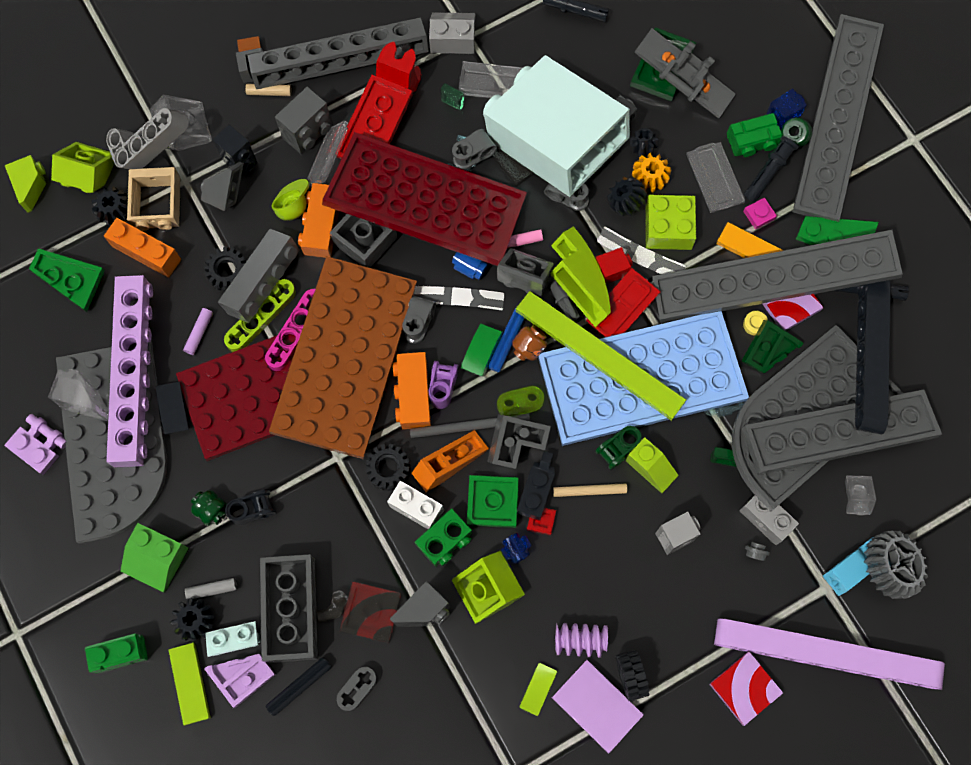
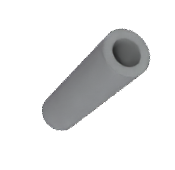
[185,578,237,601]

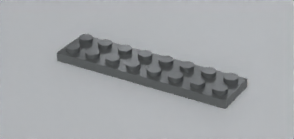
[742,390,942,475]

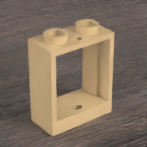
[127,167,180,231]

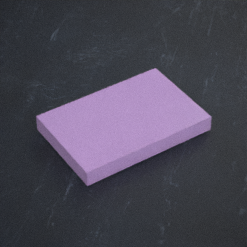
[552,660,643,754]

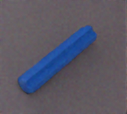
[489,307,525,372]

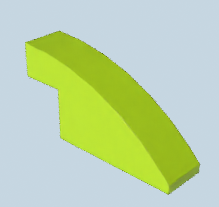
[550,226,611,327]

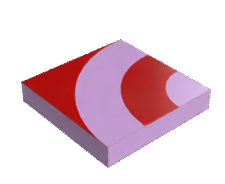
[763,294,823,331]
[709,652,783,726]

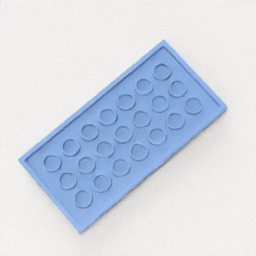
[538,311,749,446]

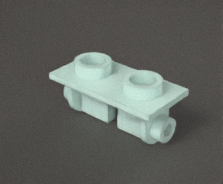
[205,621,261,657]

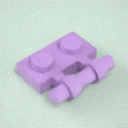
[4,414,67,475]

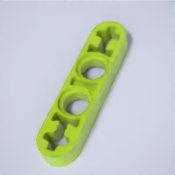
[224,279,296,352]

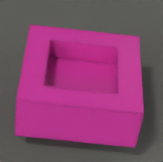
[743,198,777,230]

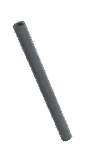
[410,413,530,438]

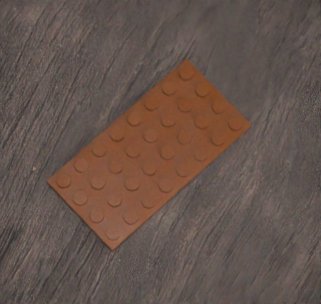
[269,256,417,459]

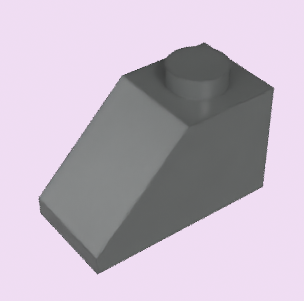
[201,162,244,211]

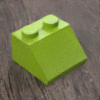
[51,142,114,193]
[452,551,525,624]

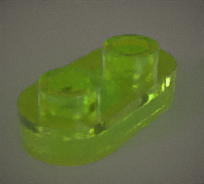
[497,386,544,416]

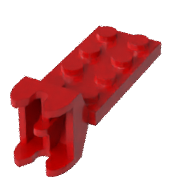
[334,42,421,159]

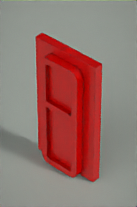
[586,268,661,338]

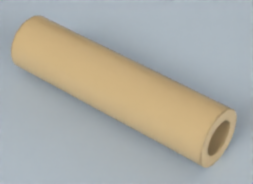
[246,84,292,96]

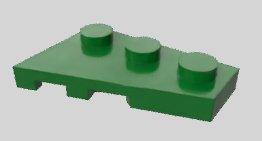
[796,216,879,245]
[29,248,105,312]

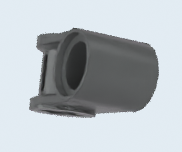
[452,129,497,170]
[544,183,589,211]
[402,296,436,344]

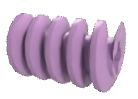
[555,623,608,658]

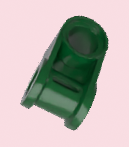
[595,426,641,470]

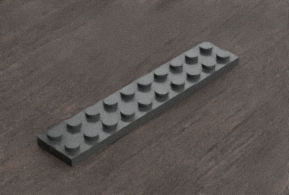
[792,14,884,222]
[652,230,903,322]

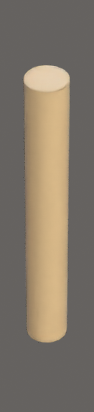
[553,484,627,497]

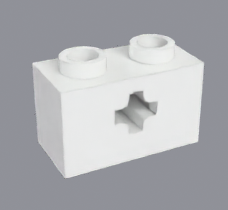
[387,481,444,529]

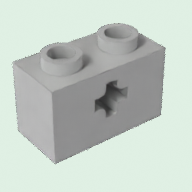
[740,495,799,545]
[655,512,701,555]

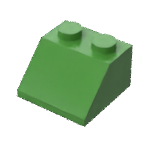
[121,523,189,593]

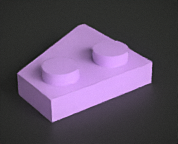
[205,654,276,708]

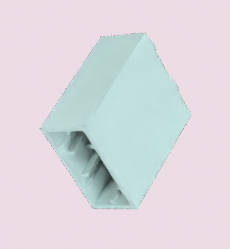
[483,55,630,197]

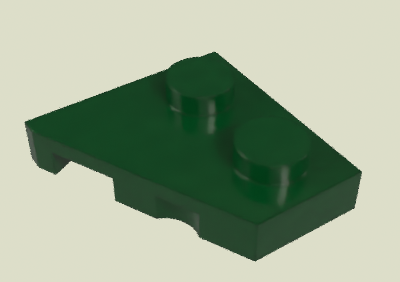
[742,320,804,373]

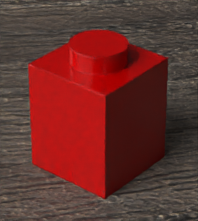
[596,247,633,284]

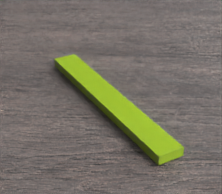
[516,291,686,421]

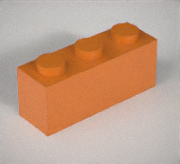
[298,183,340,258]
[104,217,182,278]
[393,352,431,429]

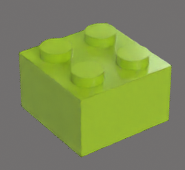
[646,195,696,250]

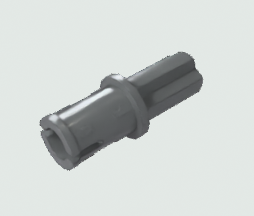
[548,279,579,321]

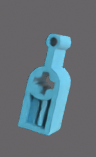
[823,537,874,596]

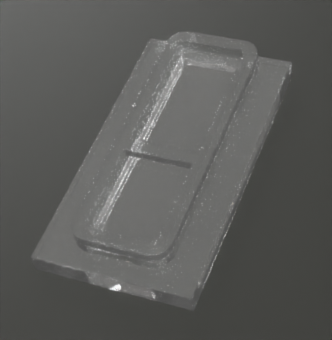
[458,61,522,98]
[307,121,348,188]
[686,142,745,213]

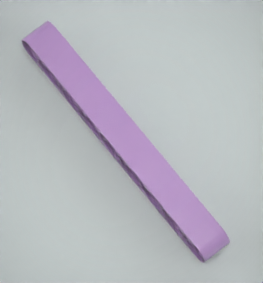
[714,619,945,690]

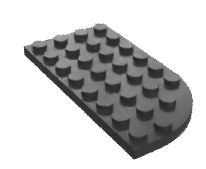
[732,325,904,512]
[56,342,167,543]

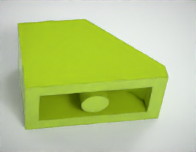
[5,155,46,213]
[626,437,679,493]

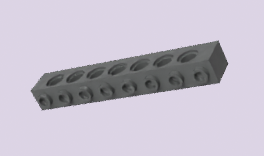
[247,17,428,90]

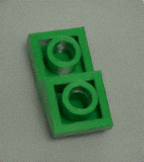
[461,324,503,376]

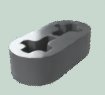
[336,667,377,711]

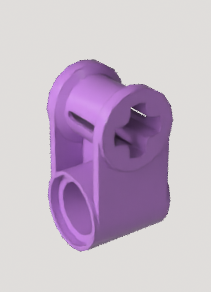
[429,360,459,409]

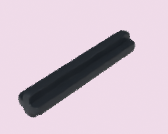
[265,657,331,716]

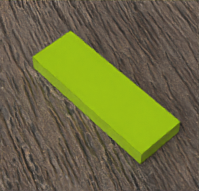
[169,643,211,726]

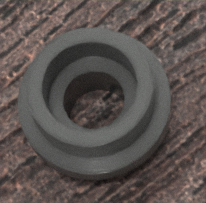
[745,542,770,561]

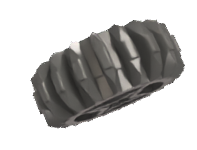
[864,530,929,599]

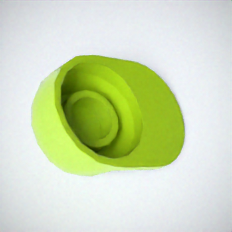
[271,179,310,220]

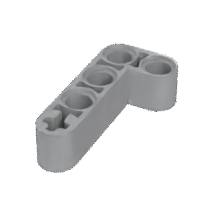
[106,108,189,169]

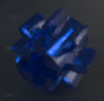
[501,533,532,564]

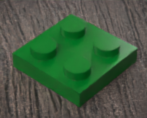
[467,475,518,528]

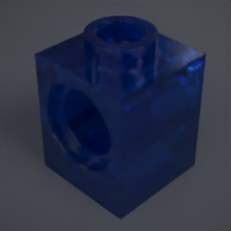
[767,88,807,130]

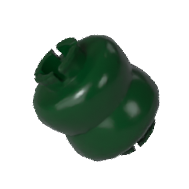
[781,117,812,147]
[191,490,227,526]

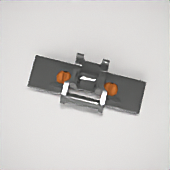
[634,28,736,118]

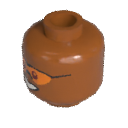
[512,325,547,361]

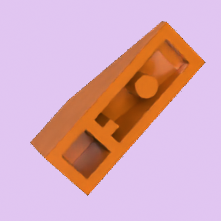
[412,430,489,492]

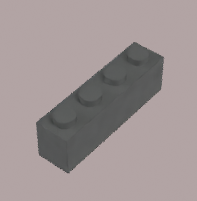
[218,229,300,323]

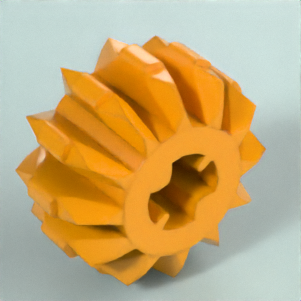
[632,152,671,193]

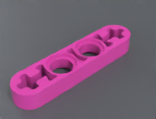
[265,289,315,371]

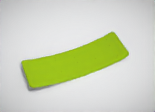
[520,663,557,716]

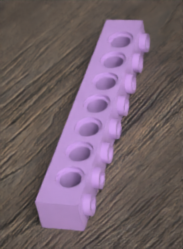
[107,275,153,467]

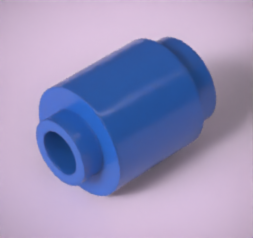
[452,252,488,280]

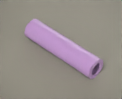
[183,308,213,355]

